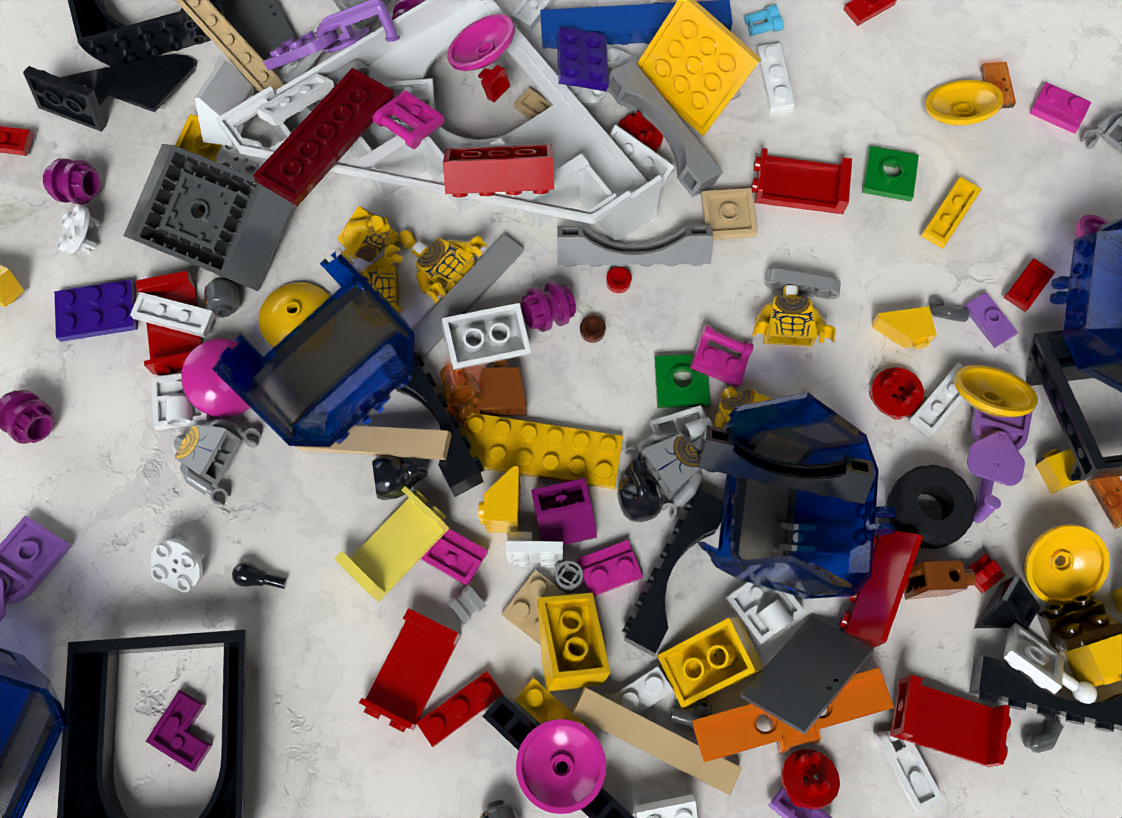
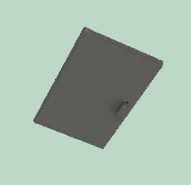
[221,0,297,60]
[740,616,874,735]

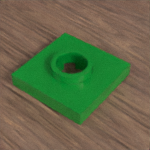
[862,146,919,202]
[654,355,711,408]

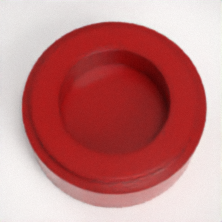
[606,267,632,294]

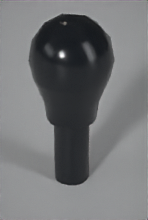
[232,562,287,589]

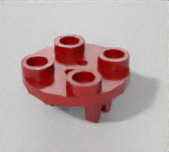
[618,111,663,152]
[869,367,924,420]
[781,749,840,809]

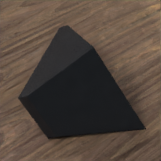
[974,576,1040,630]

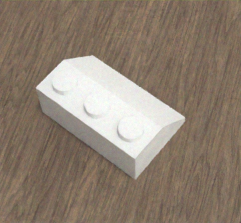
[195,60,254,146]
[441,303,531,370]

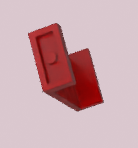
[136,271,202,376]
[359,608,461,733]
[890,675,1011,767]

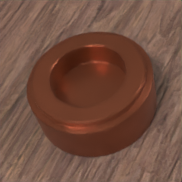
[580,316,606,343]

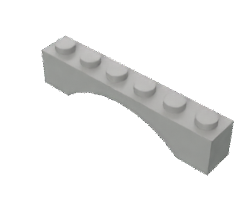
[607,60,723,197]
[557,225,713,267]

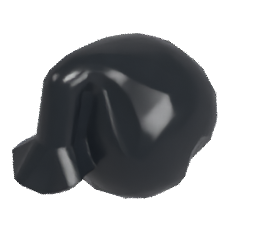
[372,455,428,500]
[617,460,663,522]

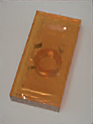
[980,62,1016,109]
[1086,476,1122,529]

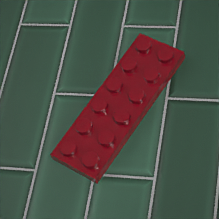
[253,68,395,207]

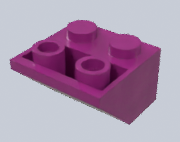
[531,478,597,546]

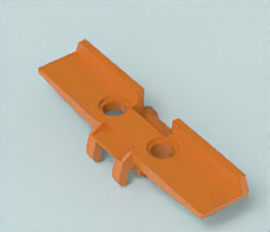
[691,667,894,762]

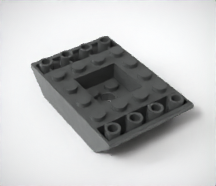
[123,144,294,291]

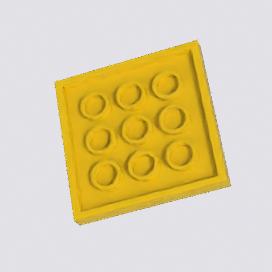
[637,0,762,136]

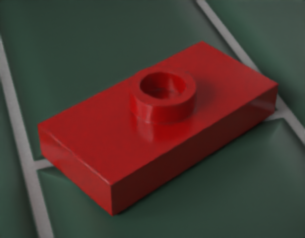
[844,0,897,26]
[1004,258,1055,312]

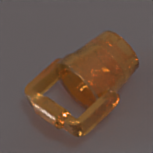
[440,364,483,423]

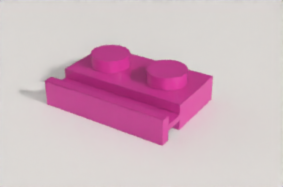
[1029,82,1091,134]
[421,529,488,586]
[577,540,643,597]

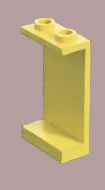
[334,486,450,602]

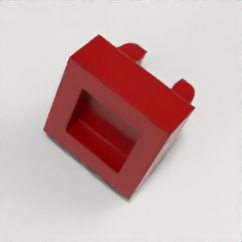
[478,65,510,103]
[966,553,1006,594]

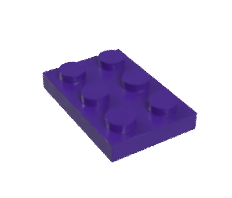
[557,27,609,92]
[54,279,138,342]

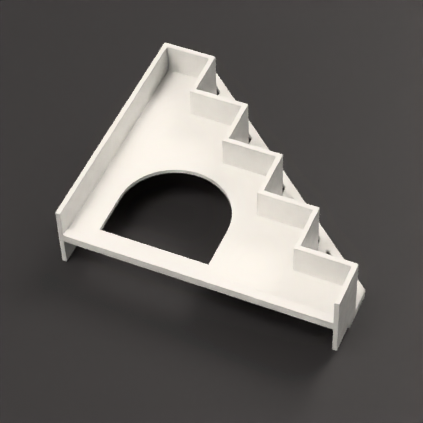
[216,0,663,242]

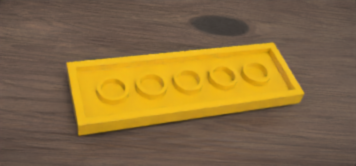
[461,412,623,490]

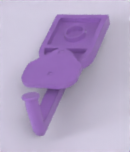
[263,0,400,70]
[967,391,1036,523]
[0,516,72,622]

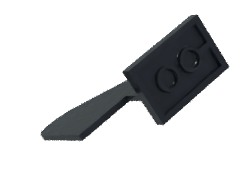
[23,54,195,132]

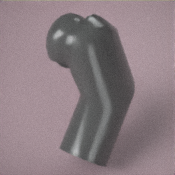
[930,299,969,322]

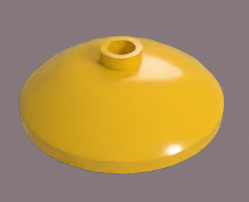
[925,80,1003,126]
[258,282,336,355]
[954,365,1038,417]
[1024,524,1110,605]

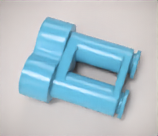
[744,4,784,36]

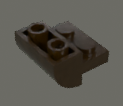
[1037,595,1122,653]

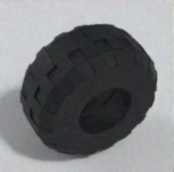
[887,464,976,549]

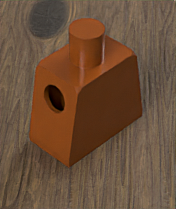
[475,359,527,416]
[904,561,976,600]

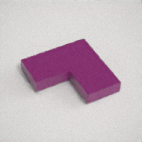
[145,690,212,772]

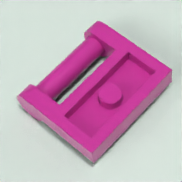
[373,90,444,149]
[690,324,754,388]

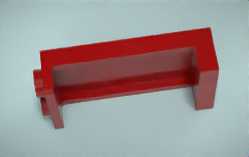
[751,148,852,214]

